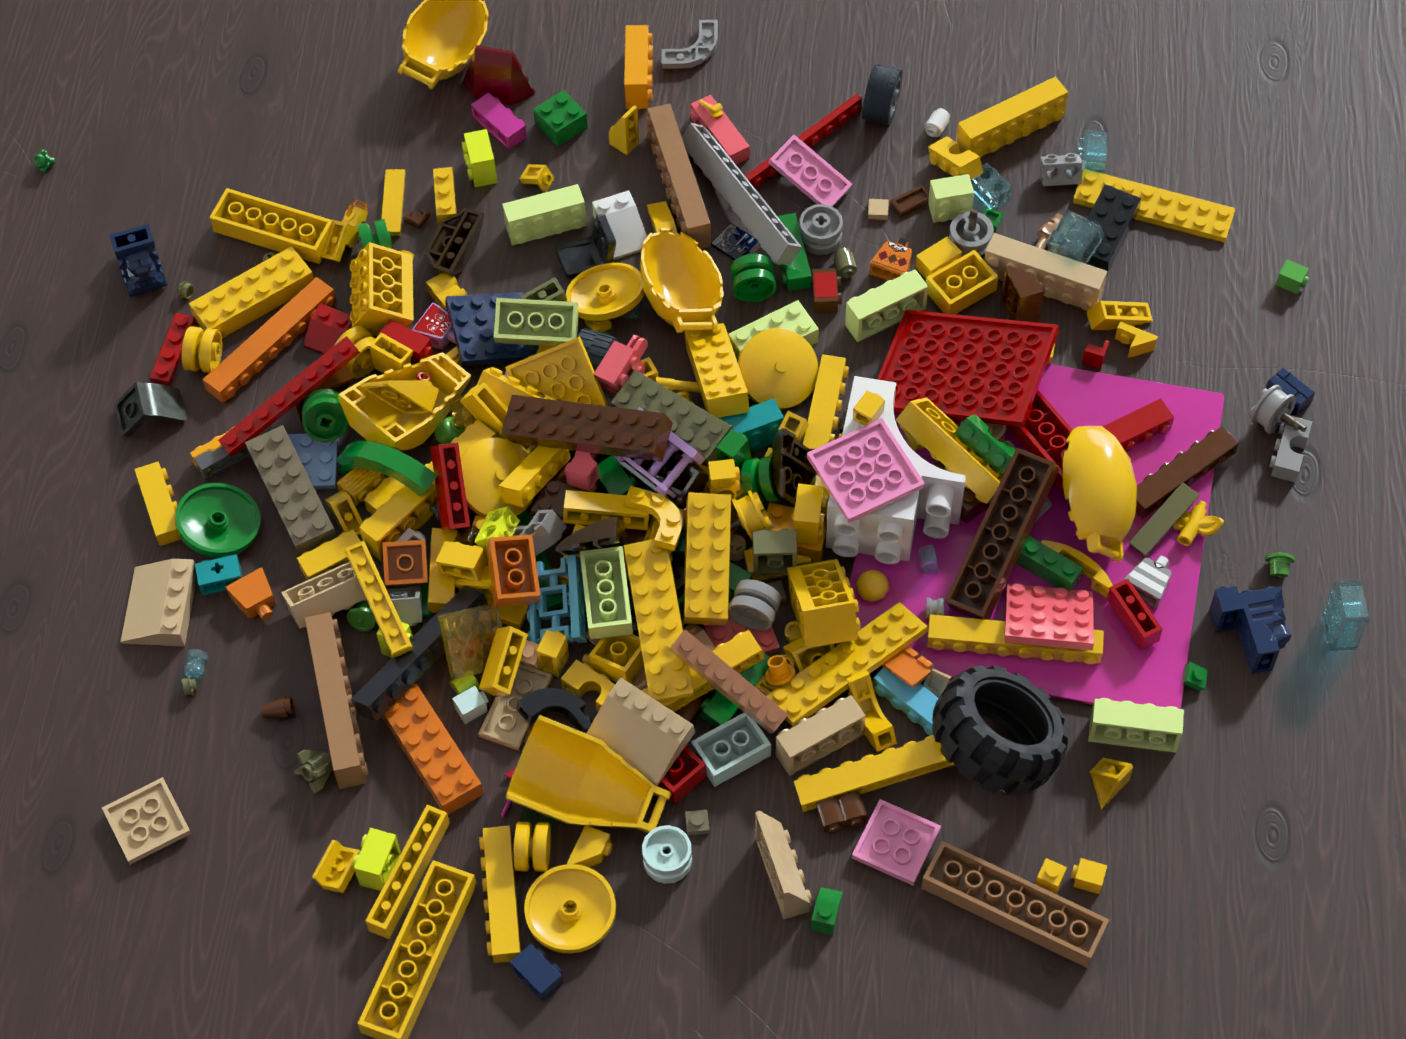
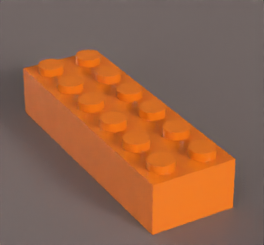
[382,683,484,815]

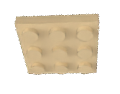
[102,777,191,865]

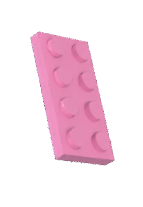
[768,135,853,207]

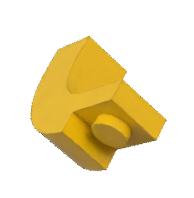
[846,671,897,752]

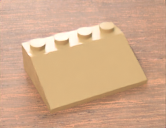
[121,559,197,647]
[586,677,695,786]
[755,811,812,919]

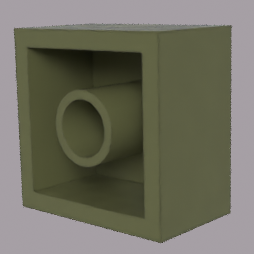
[753,529,797,575]

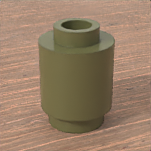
[834,248,857,278]

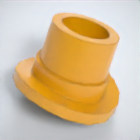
[765,655,796,686]

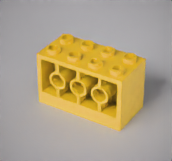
[350,242,414,336]
[787,559,861,648]

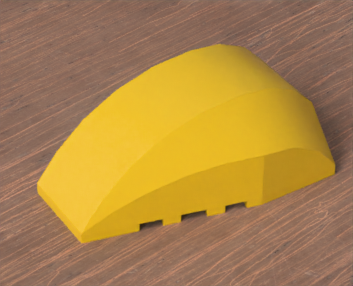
[338,353,471,451]

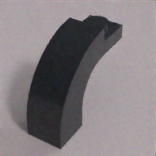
[516,688,593,733]

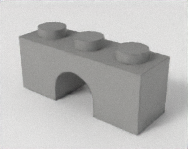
[1269,416,1312,483]

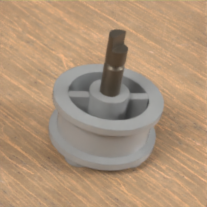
[949,209,994,256]
[1249,385,1307,434]

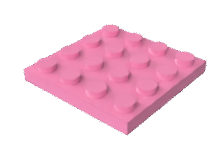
[807,418,925,523]

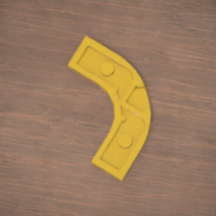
[624,486,682,551]

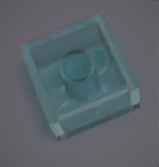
[1046,209,1104,264]

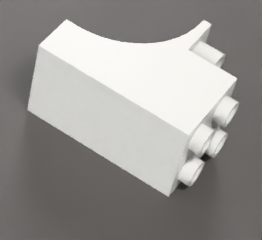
[826,376,966,564]

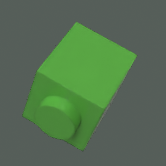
[1276,259,1310,294]

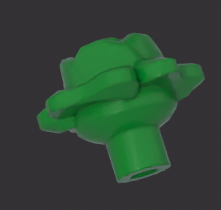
[34,149,55,173]

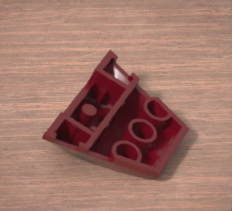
[462,45,536,106]

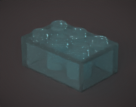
[1321,581,1369,651]

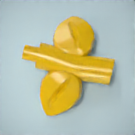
[1172,501,1224,546]

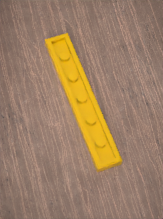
[344,541,413,658]

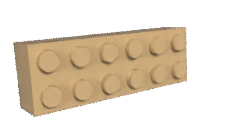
[984,233,1107,311]

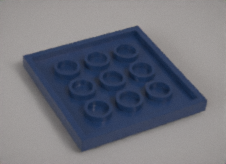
[445,292,539,366]

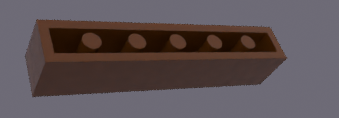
[1136,426,1239,519]

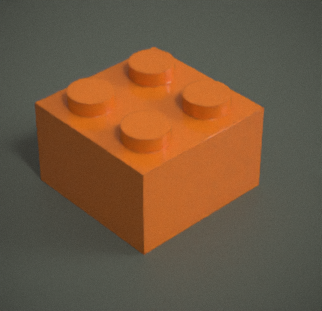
[382,540,428,587]

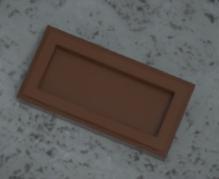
[890,184,929,218]

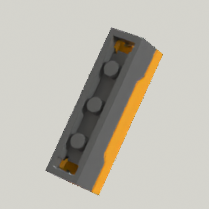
[190,426,273,480]

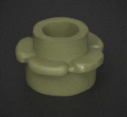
[177,281,195,300]
[181,675,197,696]

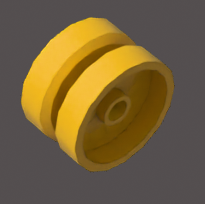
[182,326,222,373]
[334,326,376,378]
[513,822,551,872]

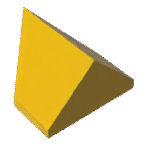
[1089,758,1133,810]

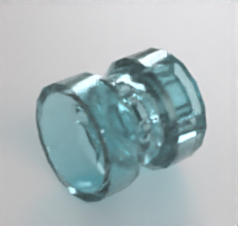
[183,649,208,678]

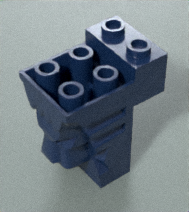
[109,224,168,297]
[1209,586,1292,674]

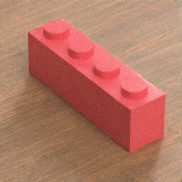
[690,95,750,165]

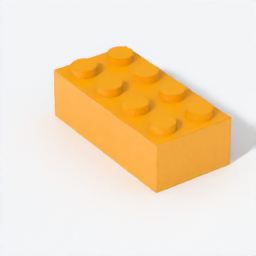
[624,25,653,109]

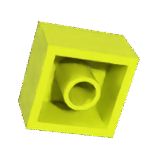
[462,129,497,187]
[353,828,401,891]

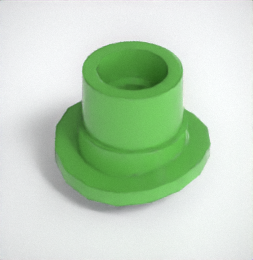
[1265,552,1295,578]
[346,601,376,631]

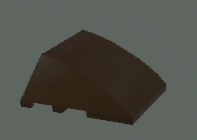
[772,428,816,505]
[556,517,630,556]

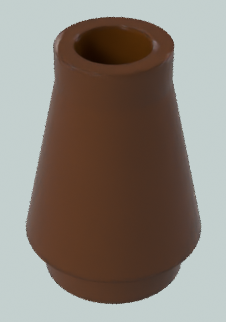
[261,696,295,718]

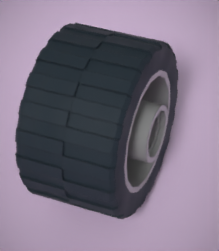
[577,328,618,392]

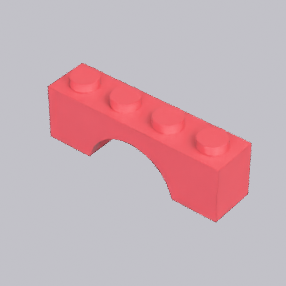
[564,451,599,491]

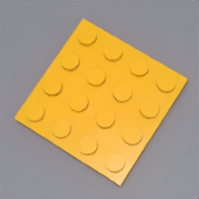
[505,336,609,406]

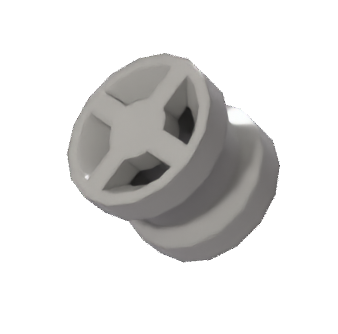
[925,597,944,619]

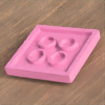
[852,799,941,886]

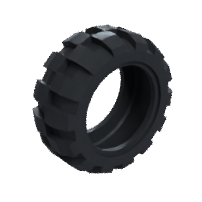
[932,665,1068,795]

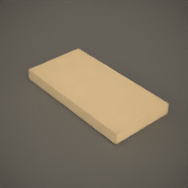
[478,663,553,751]

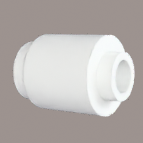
[924,108,950,137]

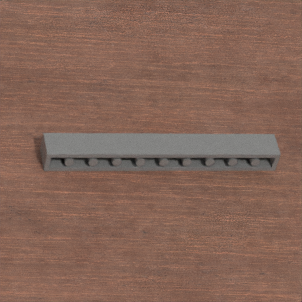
[682,123,802,265]

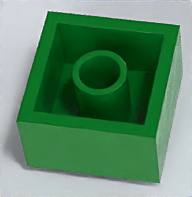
[533,90,588,147]

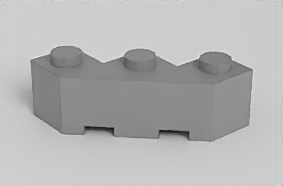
[487,510,567,565]

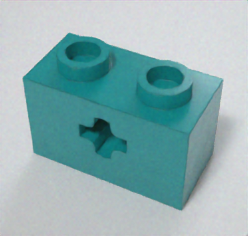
[195,554,242,596]

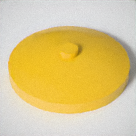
[566,263,645,321]
[738,328,819,410]
[461,438,536,517]
[524,864,616,953]

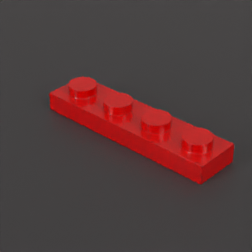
[150,313,196,386]

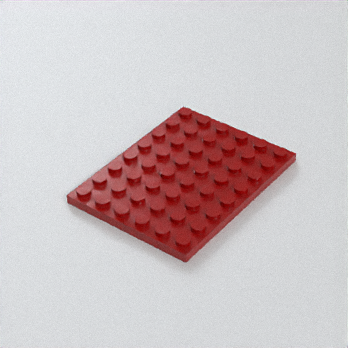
[877,310,1060,427]

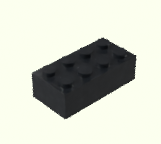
[1071,184,1141,273]

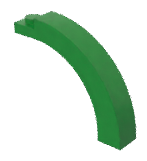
[336,440,438,496]

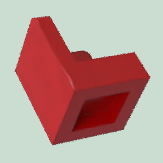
[1082,340,1110,370]

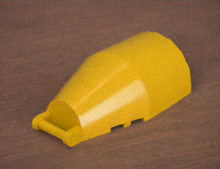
[505,715,671,833]

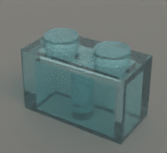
[1079,130,1108,174]

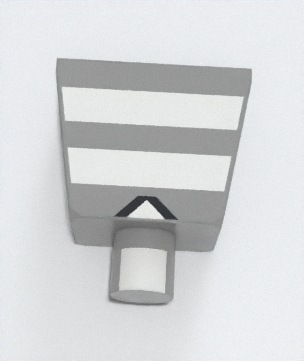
[1124,556,1172,609]

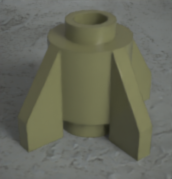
[294,750,333,793]

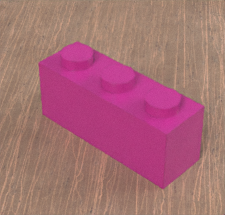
[471,92,527,150]

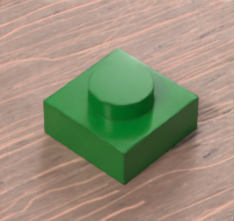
[1182,662,1208,691]

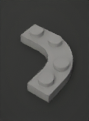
[661,20,718,69]

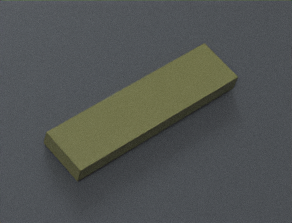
[1129,482,1199,558]

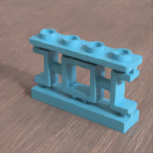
[527,554,587,644]

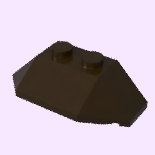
[424,208,484,276]

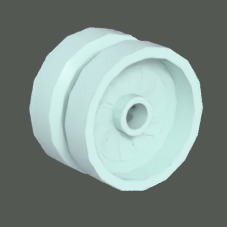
[642,825,692,884]

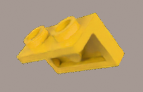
[312,840,361,893]

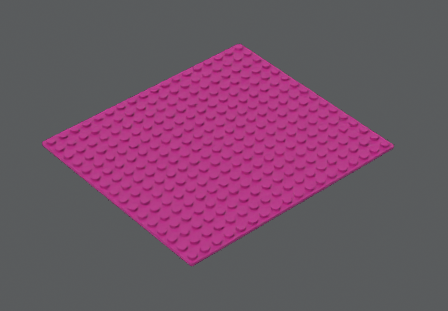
[836,364,1224,709]

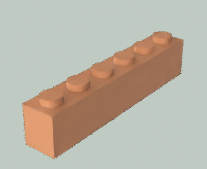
[668,630,788,734]

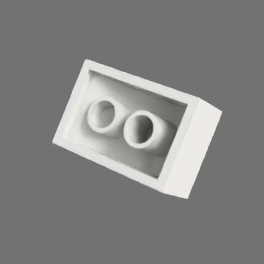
[592,190,647,260]

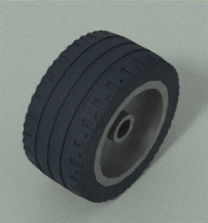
[862,64,903,125]

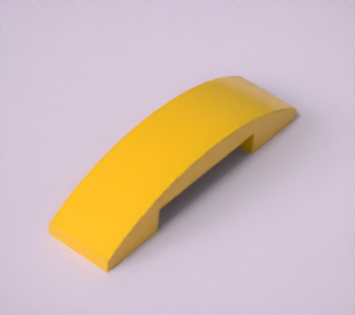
[1040,540,1113,598]

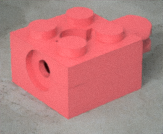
[593,335,648,397]

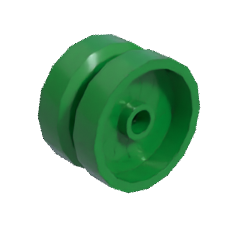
[357,219,393,249]
[730,254,776,302]
[301,389,348,442]
[741,456,784,504]

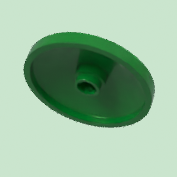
[175,483,261,557]

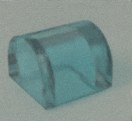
[918,544,938,574]

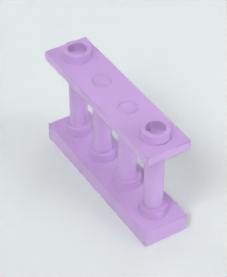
[612,407,705,499]

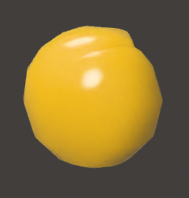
[856,570,889,602]

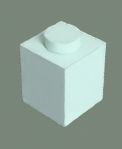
[452,686,488,724]

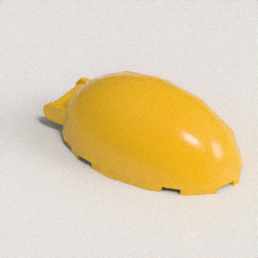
[398,0,489,89]
[640,228,724,333]
[1063,426,1137,562]

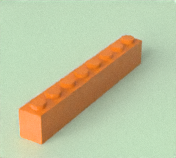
[203,277,336,403]

